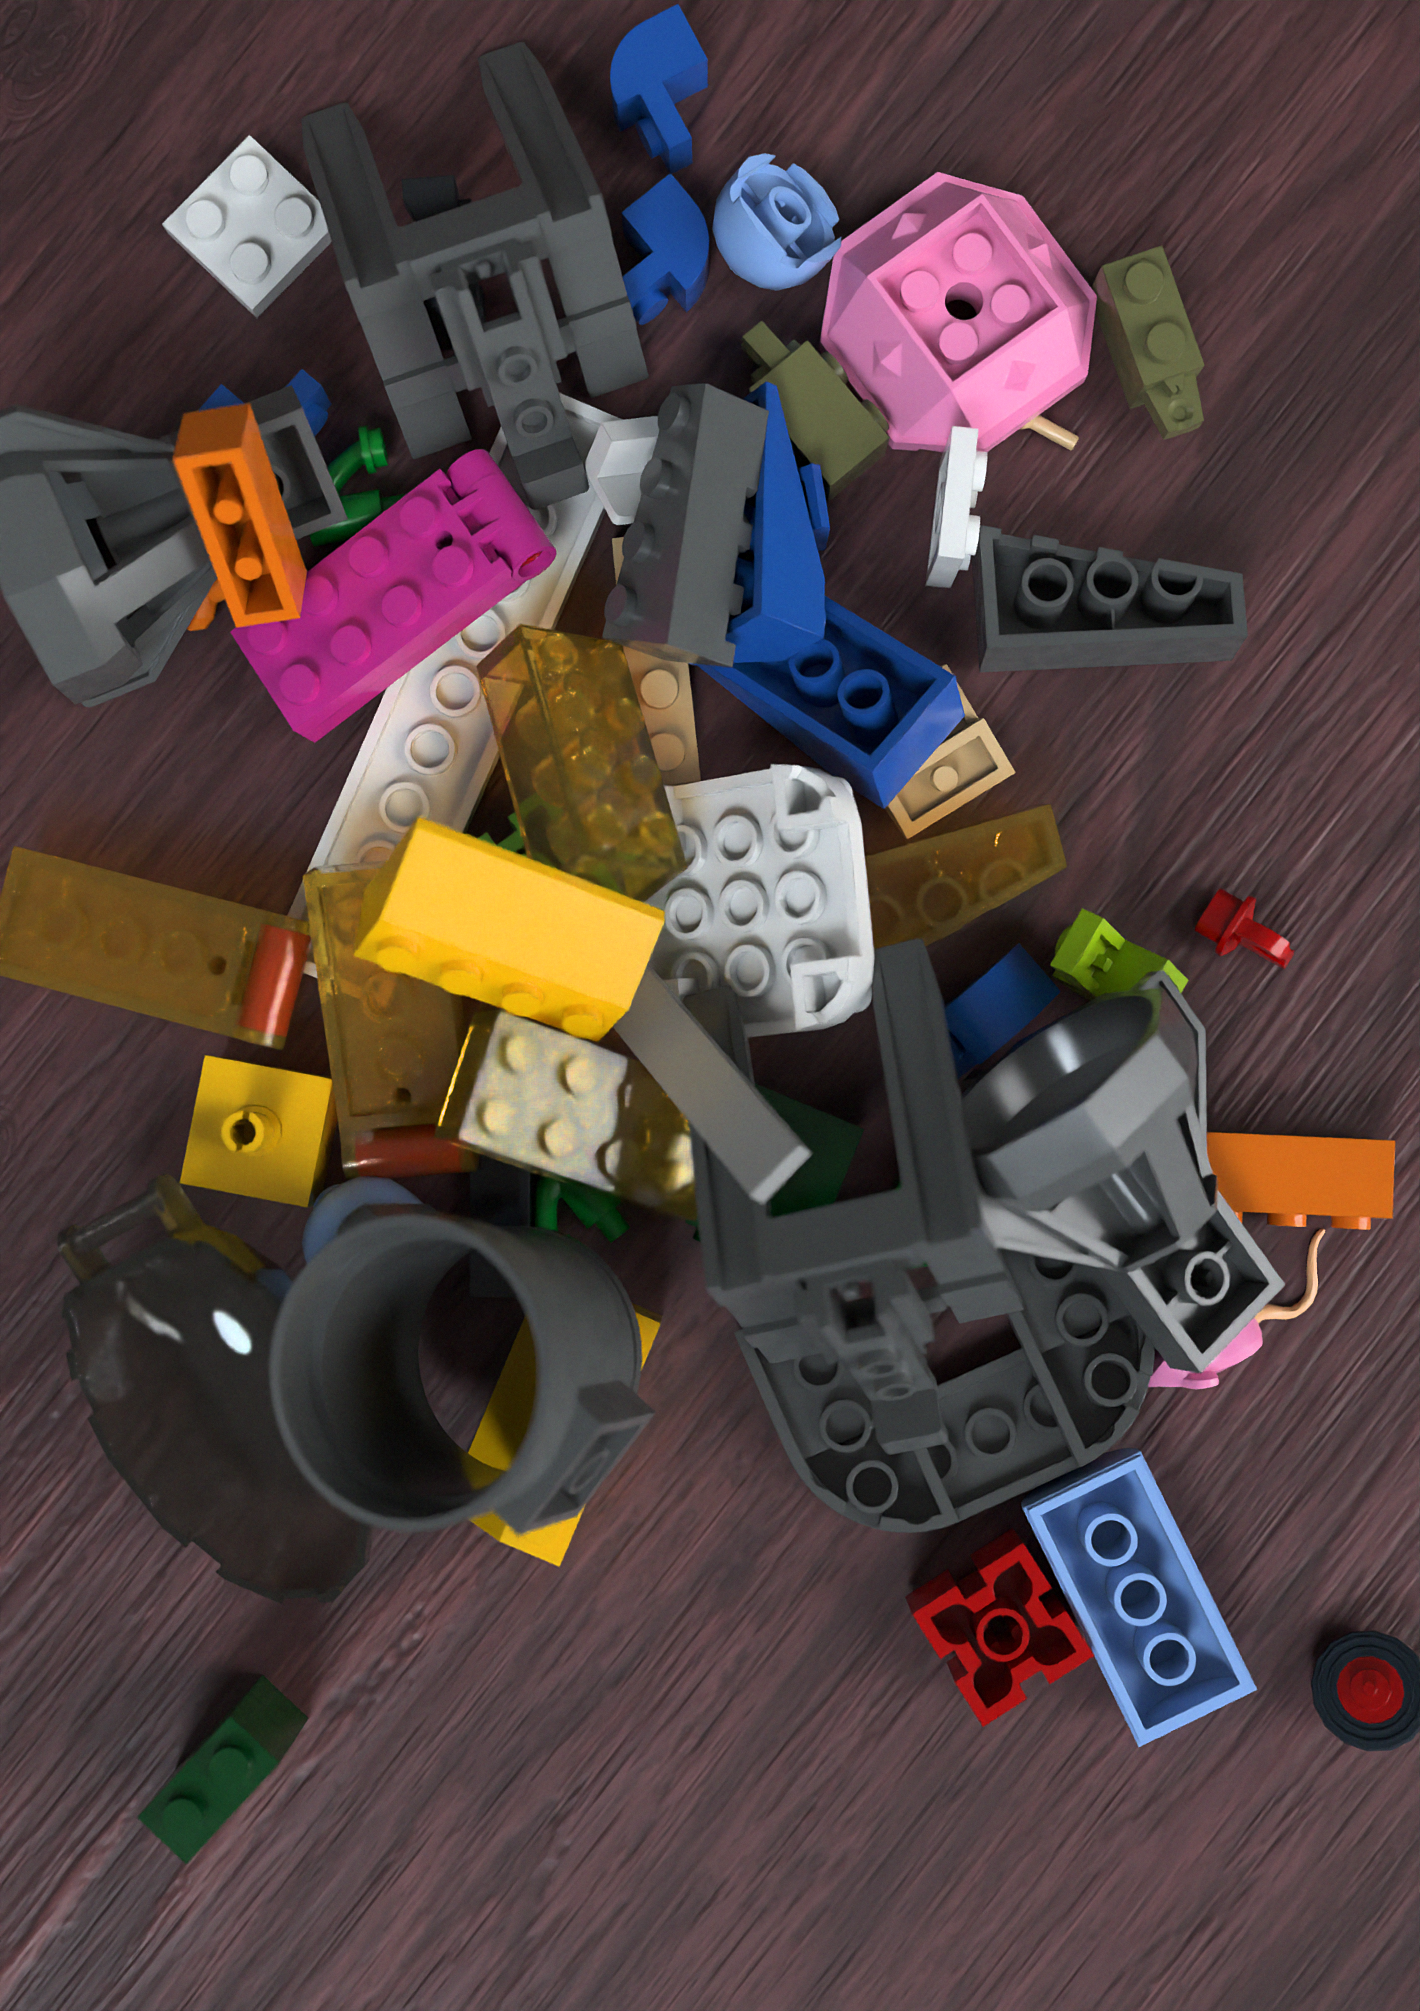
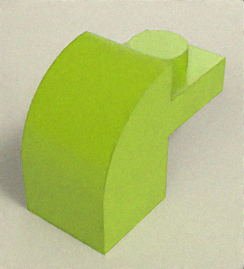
[1050,908,1188,1001]

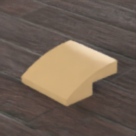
[885,664,1016,839]

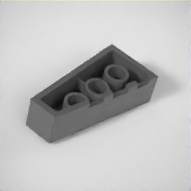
[602,383,769,668]
[971,525,1248,673]

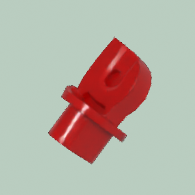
[1194,888,1295,970]

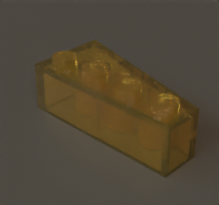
[864,804,1067,950]

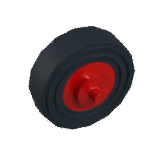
[1311,1631,1420,1752]

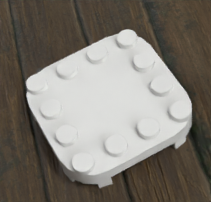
[612,764,874,1038]

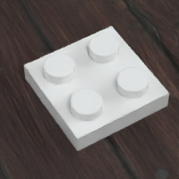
[162,135,332,318]
[926,426,987,588]

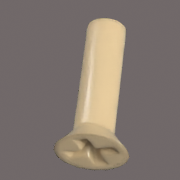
[1019,415,1079,451]

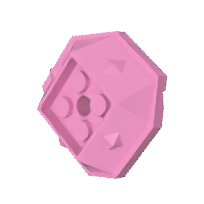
[819,172,1097,452]

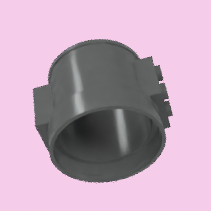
[270,1204,656,1536]

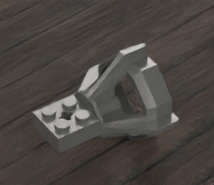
[0,385,348,708]
[961,970,1285,1374]

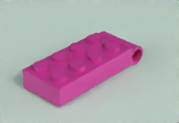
[230,449,557,743]

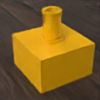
[180,1055,345,1207]

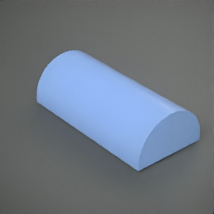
[1021,1448,1257,1747]

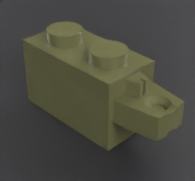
[1091,245,1205,440]
[741,321,890,503]

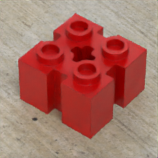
[905,1528,1094,1727]

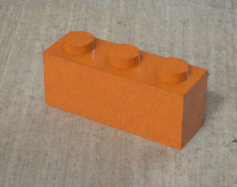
[173,403,307,628]
[1207,1132,1395,1230]

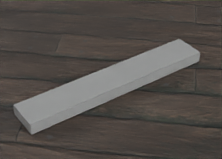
[613,963,811,1204]

